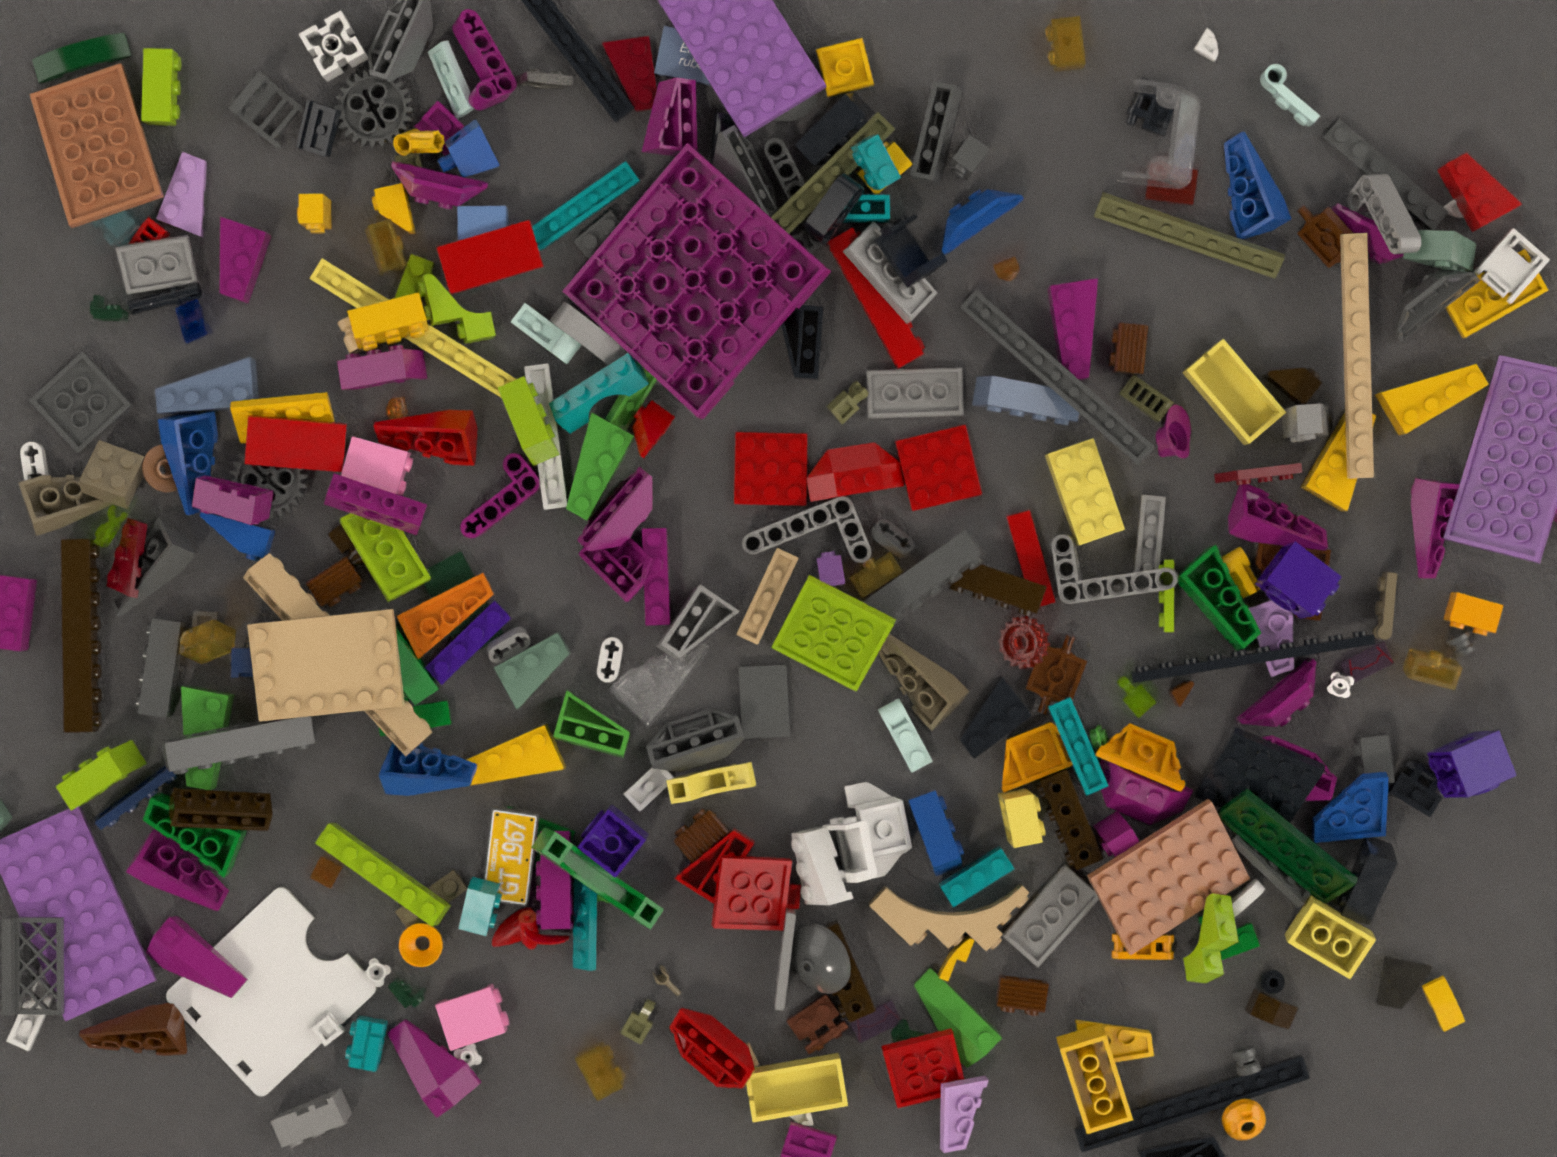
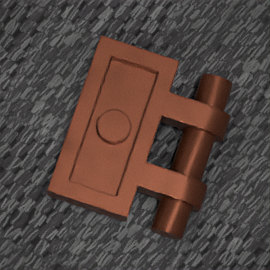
[787,994,849,1055]

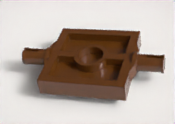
[1297,205,1354,268]
[1025,635,1087,715]

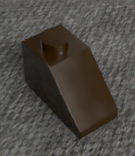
[1263,368,1322,405]
[1245,988,1298,1030]

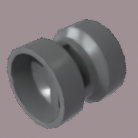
[1231,1045,1261,1076]

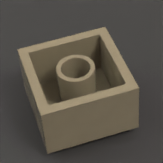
[79,440,145,509]

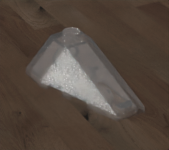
[610,641,710,727]

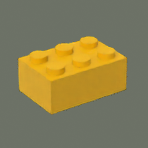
[347,292,429,351]

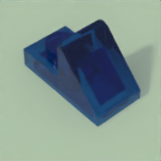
[175,299,213,344]

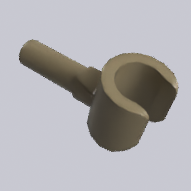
[653,966,681,996]

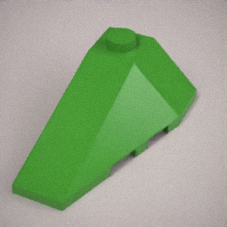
[914,967,1002,1068]

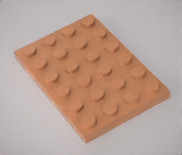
[30,63,164,228]
[1087,799,1250,955]

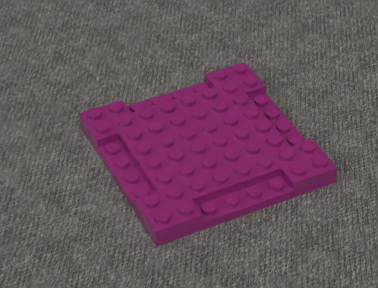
[563,143,831,419]

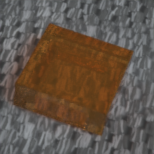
[310,856,343,889]

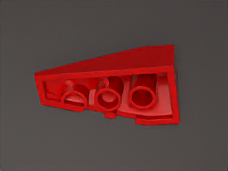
[373,410,478,466]

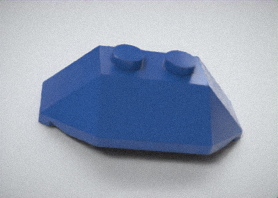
[941,189,1024,256]

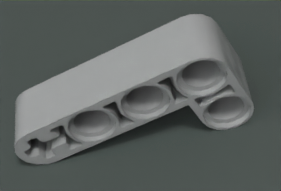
[1347,174,1421,254]
[549,301,639,365]

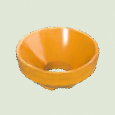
[399,923,443,967]
[1222,1099,1266,1141]

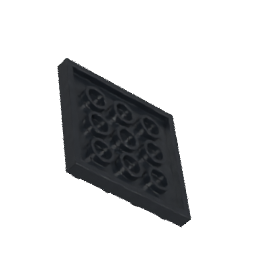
[1195,727,1325,823]

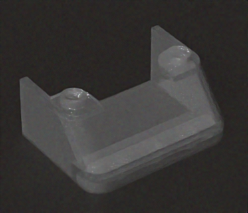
[1117,79,1200,189]

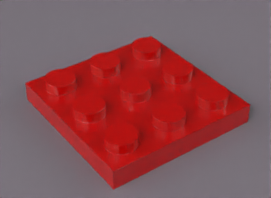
[895,425,982,511]
[734,432,808,506]
[711,855,792,931]
[881,1028,964,1109]

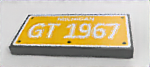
[483,806,540,907]

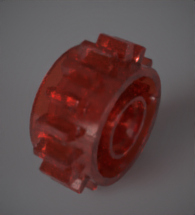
[998,616,1050,669]

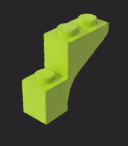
[418,274,496,344]
[1183,893,1238,983]

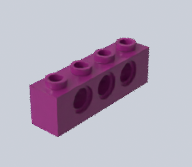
[324,473,427,535]

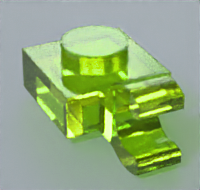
[94,505,128,547]
[1116,676,1157,718]

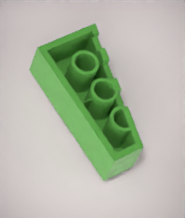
[566,413,635,521]
[181,685,235,790]

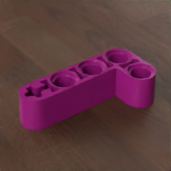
[452,9,516,111]
[460,453,541,539]

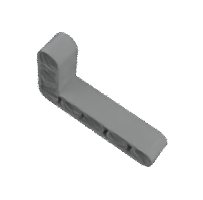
[742,496,871,563]
[1052,534,1179,604]

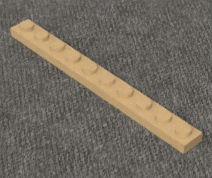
[1340,233,1374,479]

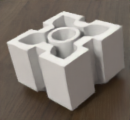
[299,11,368,82]

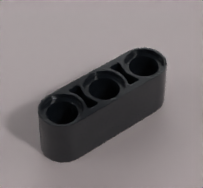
[803,173,864,245]

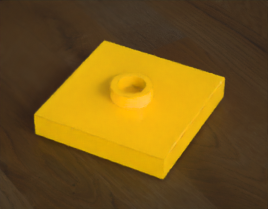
[816,38,874,98]

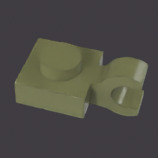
[826,381,869,425]
[620,998,656,1045]

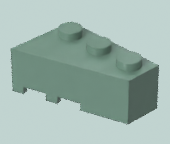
[1403,230,1476,272]
[494,632,571,710]

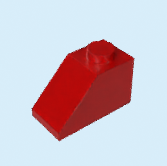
[632,400,675,458]

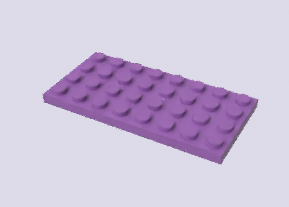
[657,0,826,138]
[1443,355,1557,564]
[0,807,157,1021]

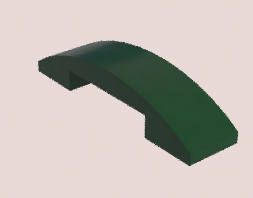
[32,33,132,84]

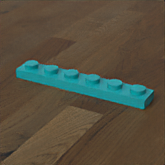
[532,161,640,252]

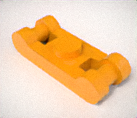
[1112,933,1174,960]

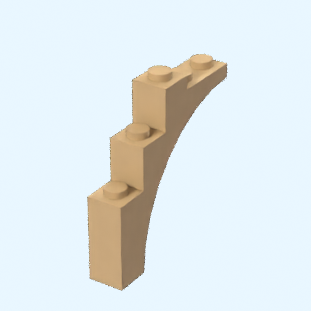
[869,883,1029,951]

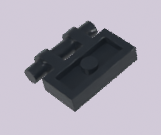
[1125,77,1181,137]
[1388,758,1443,818]

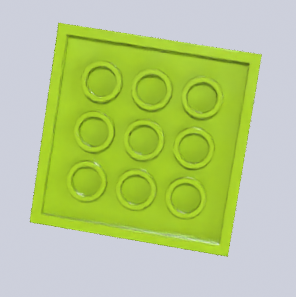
[771,575,896,692]

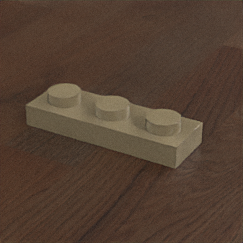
[395,869,468,928]

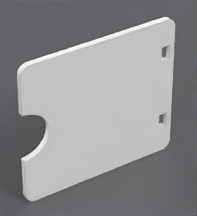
[166,887,377,1096]

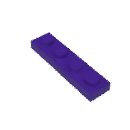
[425,601,512,685]

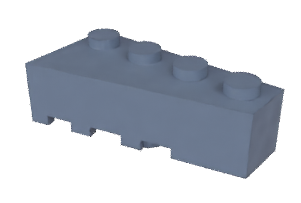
[155,357,259,415]
[972,376,1079,426]

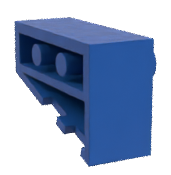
[908,790,964,876]

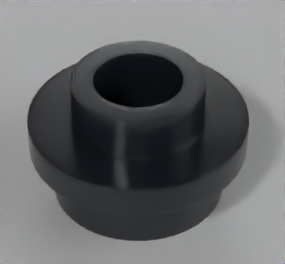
[1260,969,1285,994]

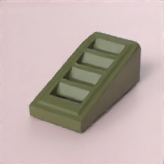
[1119,374,1174,422]

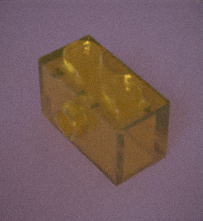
[1045,16,1086,72]
[365,219,407,276]
[849,552,903,598]
[179,619,236,664]
[1402,648,1463,690]
[575,1041,626,1101]

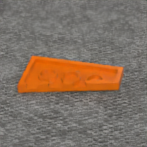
[397,573,494,659]

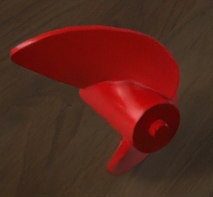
[492,907,570,950]

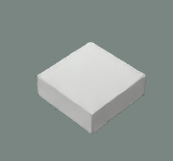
[310,1012,345,1047]

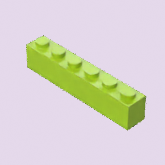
[315,823,452,927]

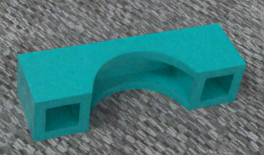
[549,353,649,434]

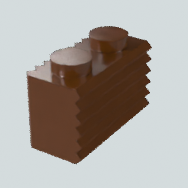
[1109,323,1148,375]
[306,556,365,608]
[673,808,729,862]
[995,975,1049,1016]

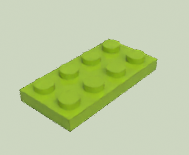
[339,513,431,602]

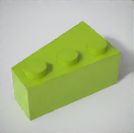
[498,376,560,466]
[55,740,147,811]

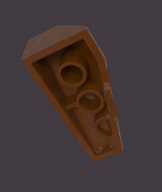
[79,1003,187,1056]

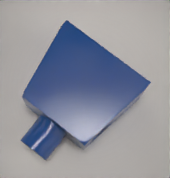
[438,119,500,177]

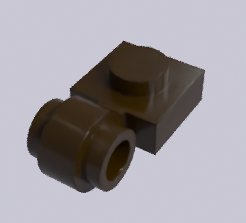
[327,524,365,567]

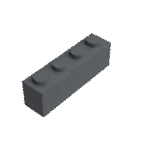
[910,81,962,186]
[136,618,186,718]

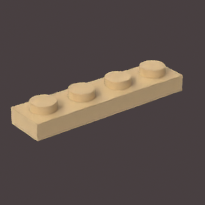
[736,548,799,645]

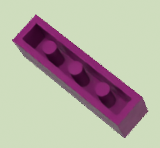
[642,528,671,625]

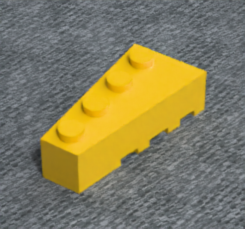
[1374,364,1489,435]
[465,723,566,786]

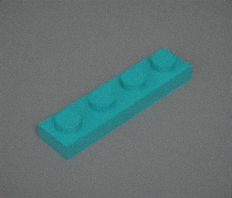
[1048,697,1109,796]
[573,878,597,971]

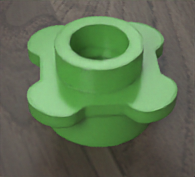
[1090,725,1108,749]

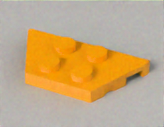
[1001,722,1073,793]
[1095,723,1185,792]

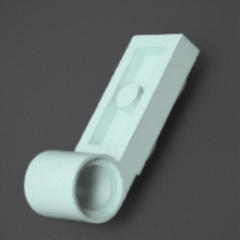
[1260,64,1320,127]
[511,303,581,364]
[878,698,933,773]

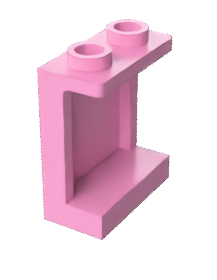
[341,436,413,495]
[435,984,510,1051]

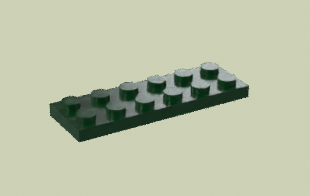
[1217,789,1358,904]

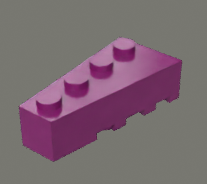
[1047,278,1098,381]
[536,831,574,930]

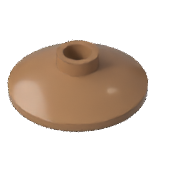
[142,445,177,492]

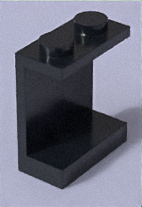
[875,214,948,288]

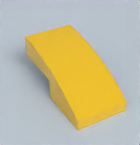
[938,935,975,981]
[1422,975,1466,1032]

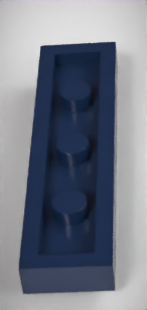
[95,764,178,830]

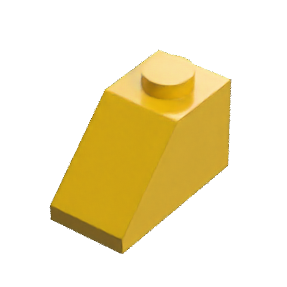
[372,183,416,234]

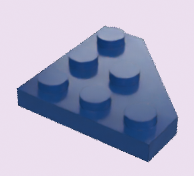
[1312,772,1389,843]

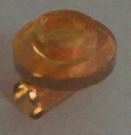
[993,256,1020,281]
[386,397,408,419]

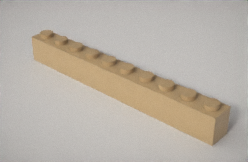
[243,553,432,756]

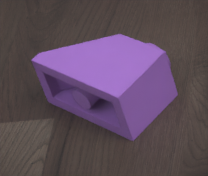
[816,551,845,586]

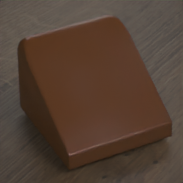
[1168,680,1194,708]

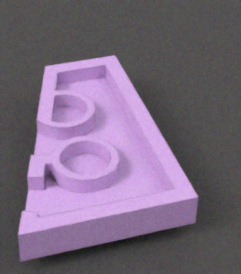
[156,152,207,238]
[1249,600,1294,677]
[940,1076,989,1153]

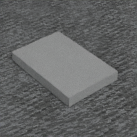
[115,235,199,294]

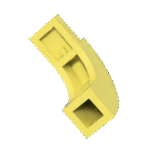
[666,762,756,804]

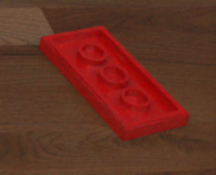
[436,220,544,295]
[245,415,347,472]

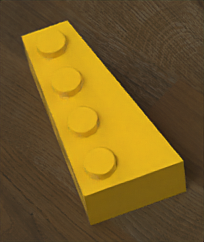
[1300,413,1376,512]

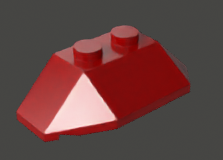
[806,442,904,502]
[669,1008,755,1089]

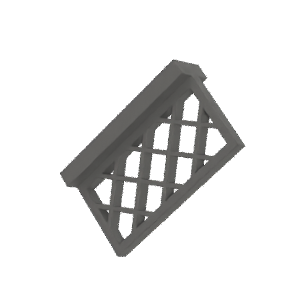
[1,915,64,1016]

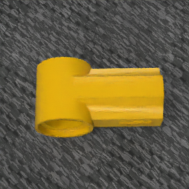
[393,129,445,156]
[1221,547,1260,598]

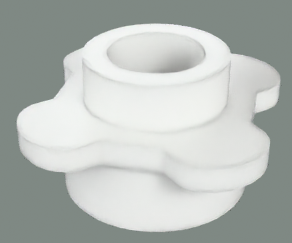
[1327,672,1354,698]
[362,958,391,987]
[454,1043,482,1067]

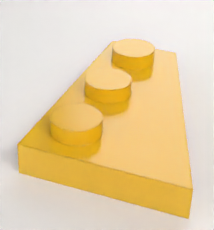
[1075,1019,1154,1062]

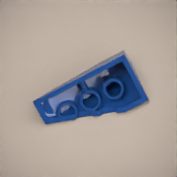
[1224,132,1292,240]
[158,411,218,515]
[379,742,477,796]

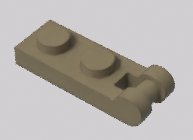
[1372,572,1397,640]

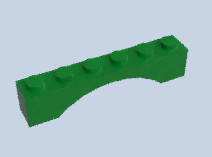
[531,827,664,930]

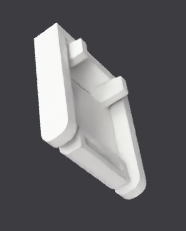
[1474,228,1550,304]

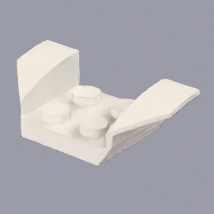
[844,782,912,877]

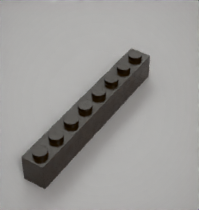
[61,539,102,733]

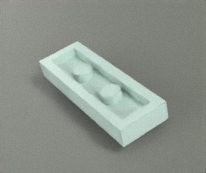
[428,41,474,118]

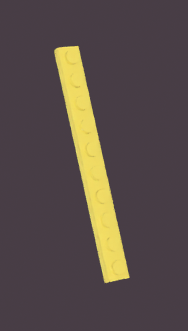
[309,258,516,397]

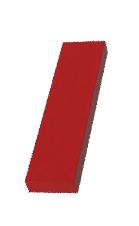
[1006,510,1056,607]

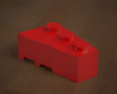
[1437,152,1522,232]
[674,828,754,904]

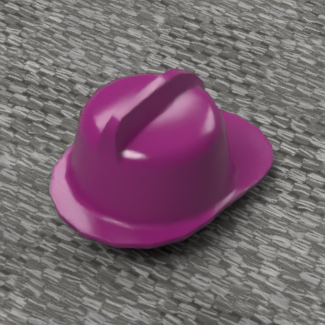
[1155,404,1191,459]

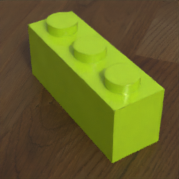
[141,48,181,126]

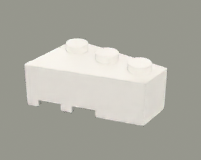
[791,827,853,905]

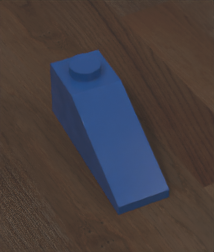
[200,512,275,561]

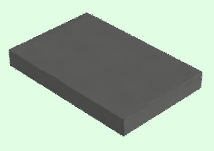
[738,664,790,739]

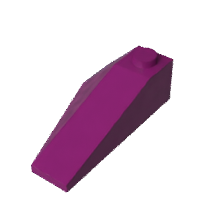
[1411,478,1460,579]
[1228,484,1328,550]
[126,828,229,911]
[146,916,248,998]
[387,1019,481,1118]

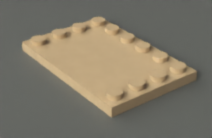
[247,609,405,722]

